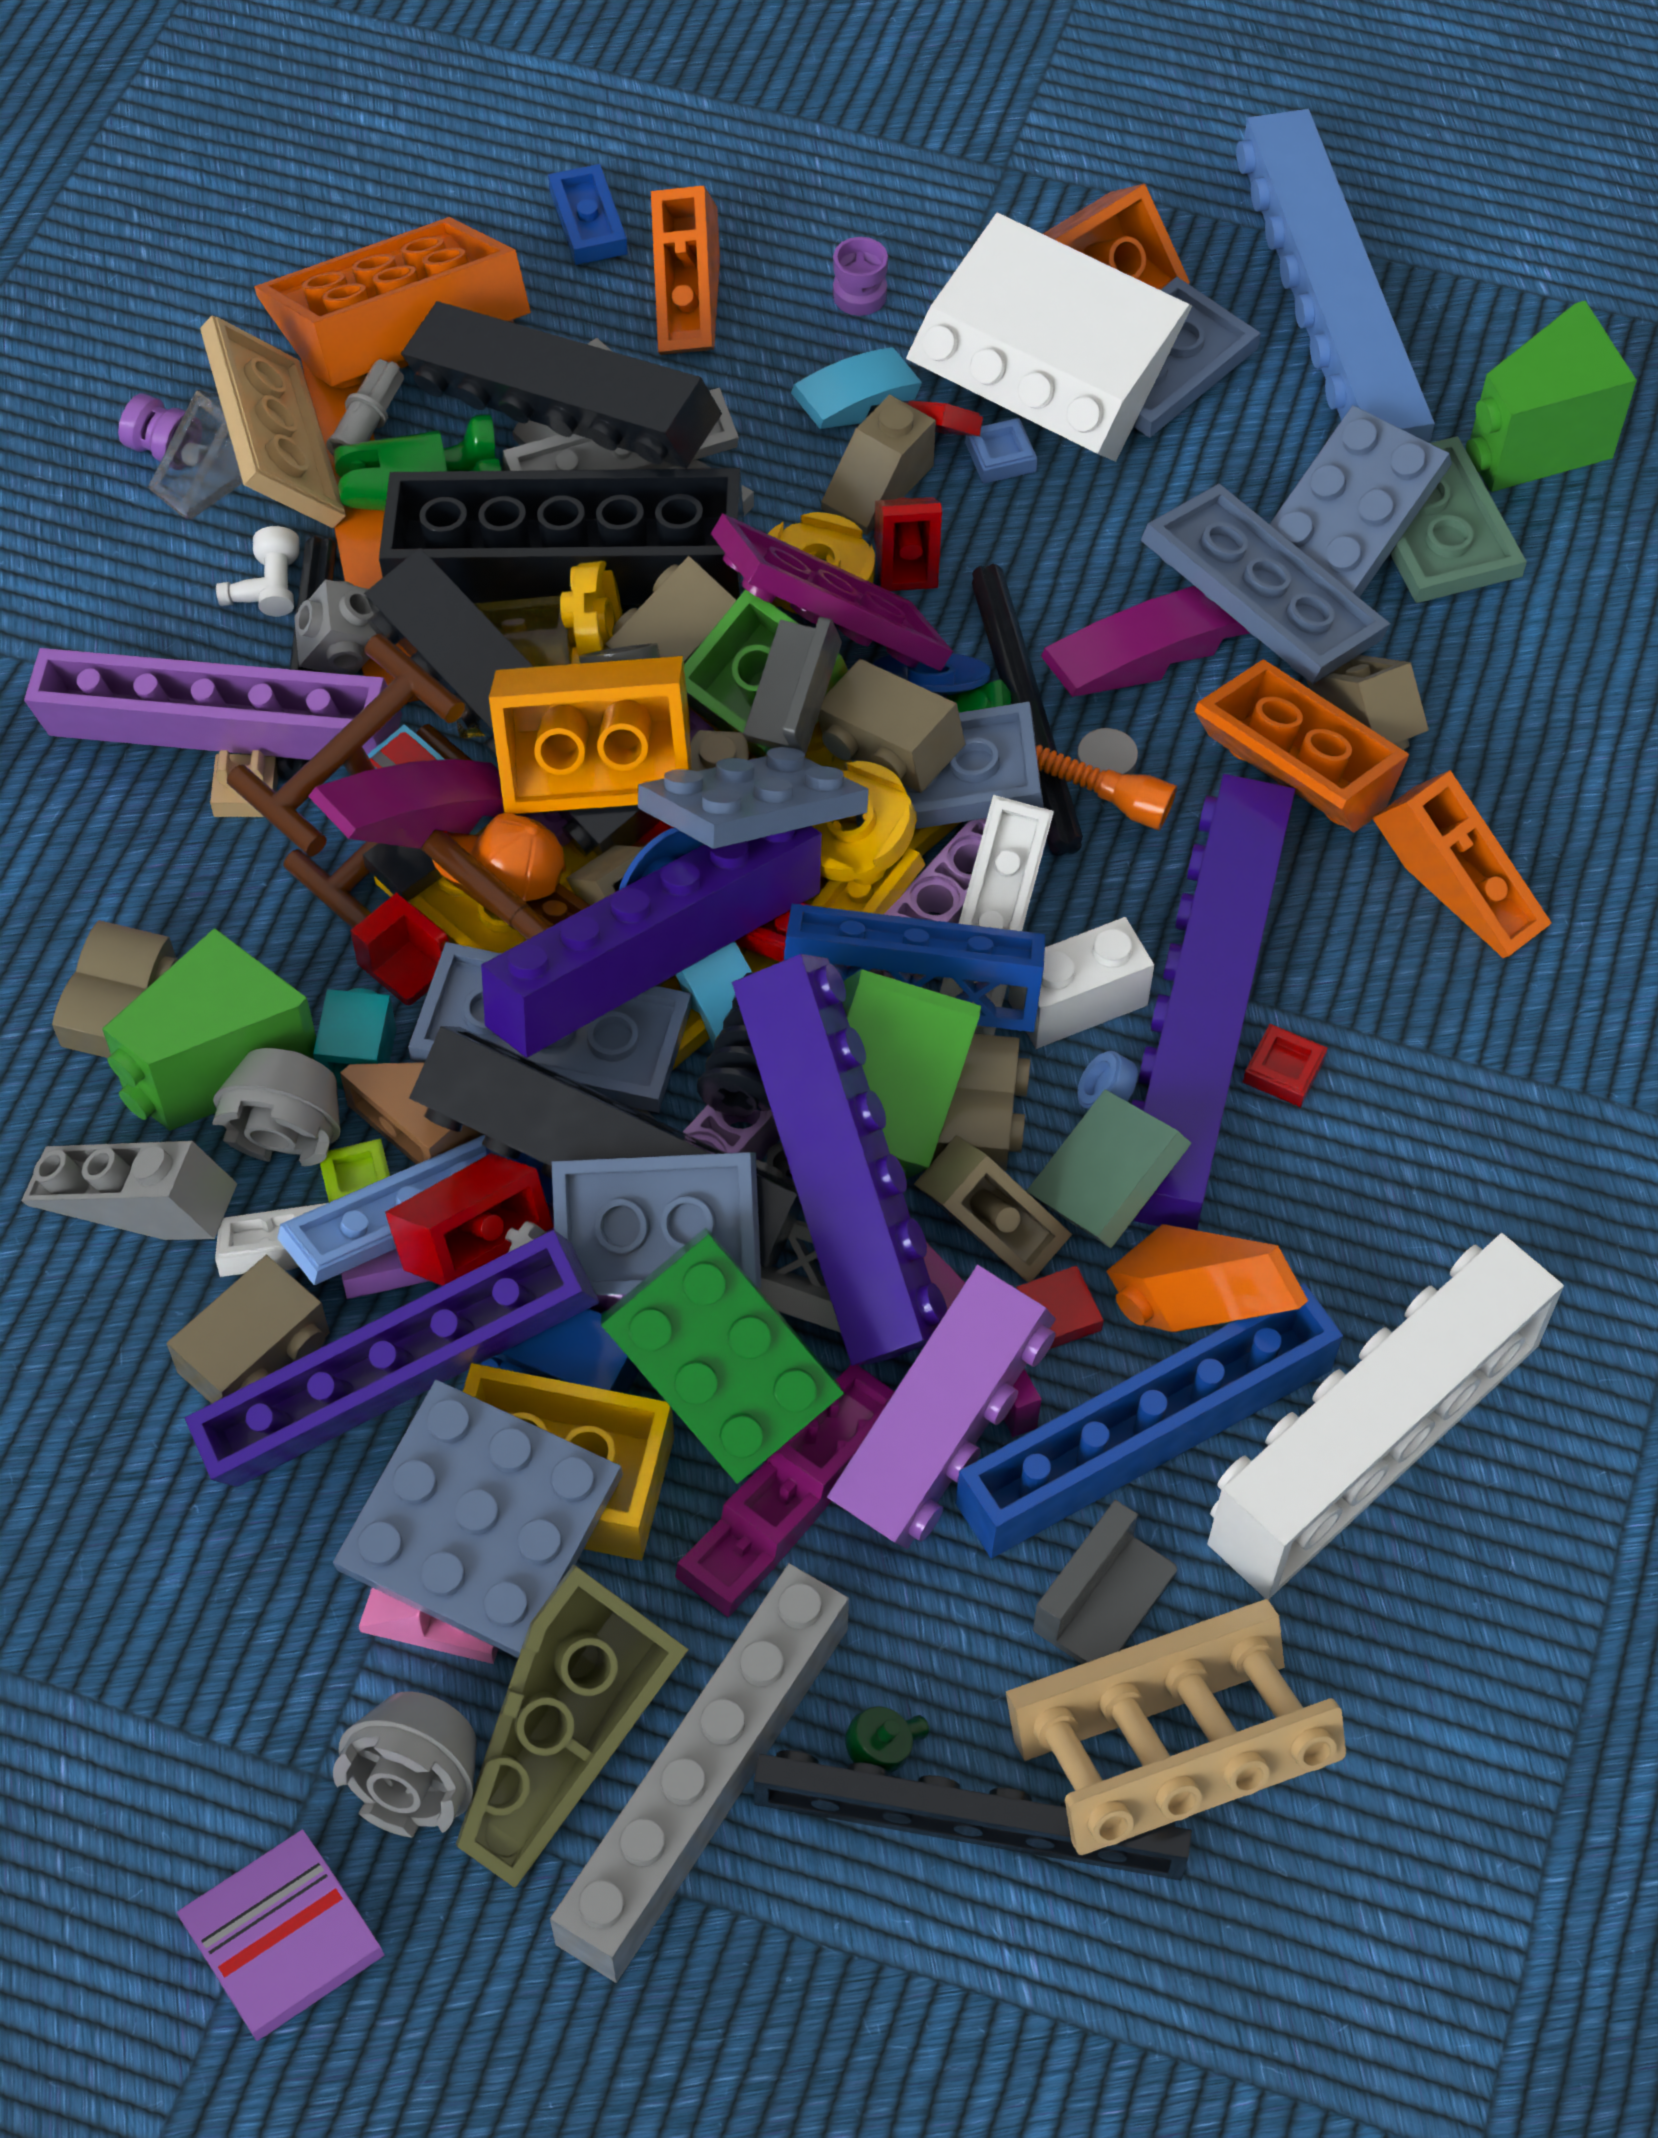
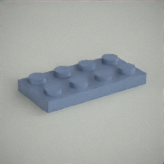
[1141,484,1390,684]
[408,942,692,1113]

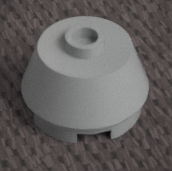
[212,1048,340,1166]
[333,1692,477,1837]

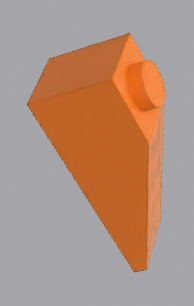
[651,185,720,355]
[1372,770,1552,958]
[1106,1224,1308,1332]

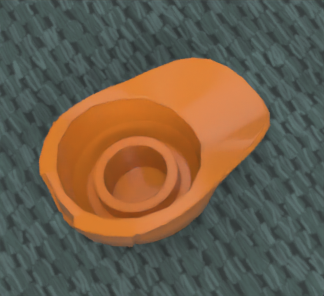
[432,813,566,902]

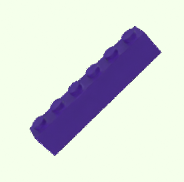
[481,826,822,1058]
[732,954,947,1366]
[185,1230,600,1487]

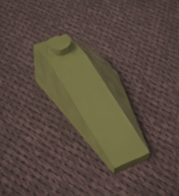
[456,1564,689,1888]

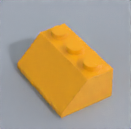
[489,656,692,814]

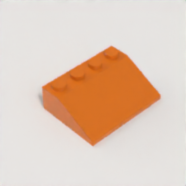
[254,217,531,388]

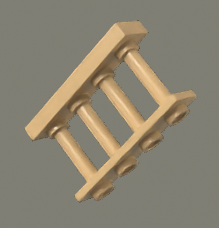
[1006,1599,1346,1855]

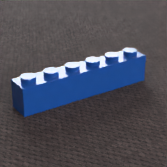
[955,1283,1343,1559]

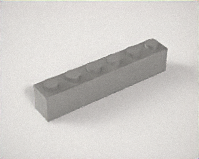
[550,1563,849,1983]

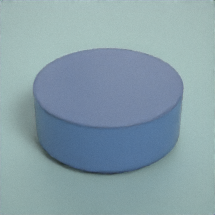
[1078,1051,1138,1110]

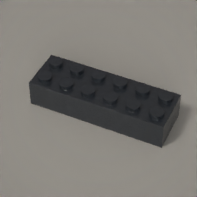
[379,468,744,606]

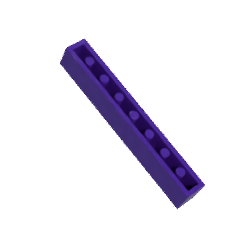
[1132,773,1295,1230]

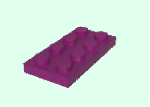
[711,513,953,671]

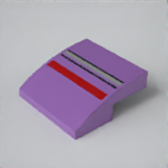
[176,1829,385,2041]

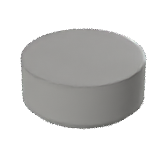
[1077,728,1138,774]

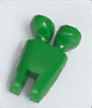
[333,414,501,511]

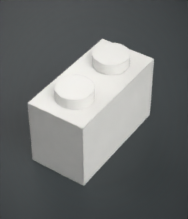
[1008,917,1154,1049]

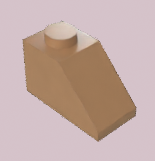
[340,1062,485,1164]

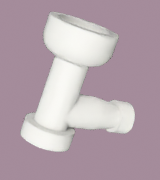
[216,526,300,617]

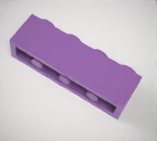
[827,1264,1056,1549]

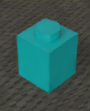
[313,988,397,1089]

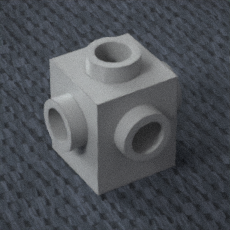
[294,579,376,675]

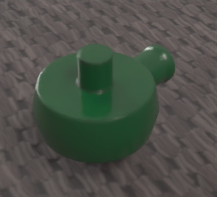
[845,1706,929,1773]

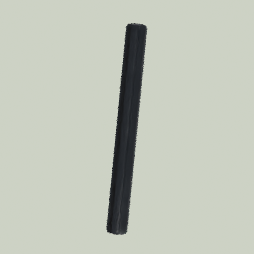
[972,563,1083,856]

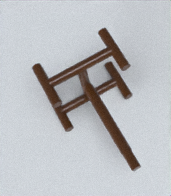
[227,634,551,940]

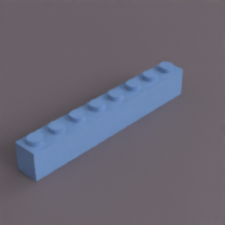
[1236,109,1435,443]

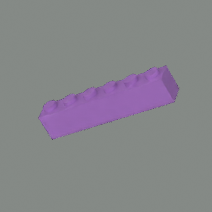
[24,648,402,760]

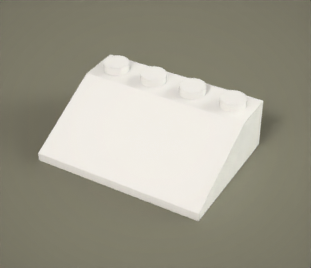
[906,212,1192,462]

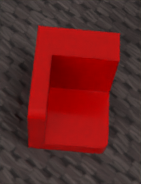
[350,893,449,1006]

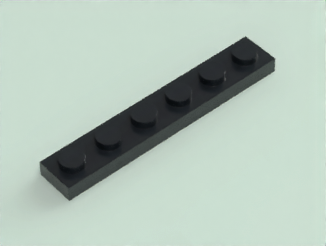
[754,1750,1192,1881]

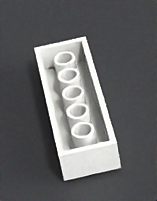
[1207,1233,1564,1600]

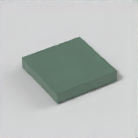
[1026,1089,1191,1248]

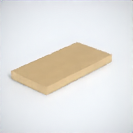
[200,315,346,528]

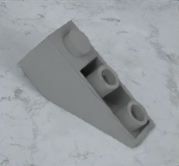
[21,1141,237,1240]

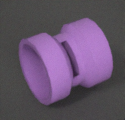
[833,237,888,316]
[118,393,198,467]

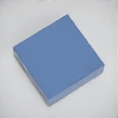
[965,418,1037,484]

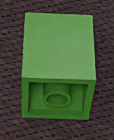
[1466,301,1637,492]
[102,928,316,1131]
[842,969,981,1179]

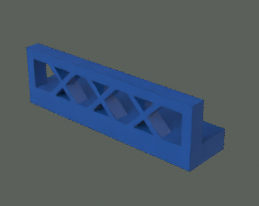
[784,903,1045,1032]

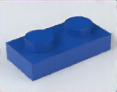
[548,164,628,265]

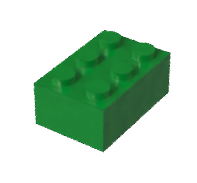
[601,1227,844,1484]

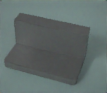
[743,617,842,756]
[1033,1499,1177,1664]

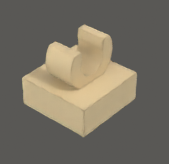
[210,750,278,817]

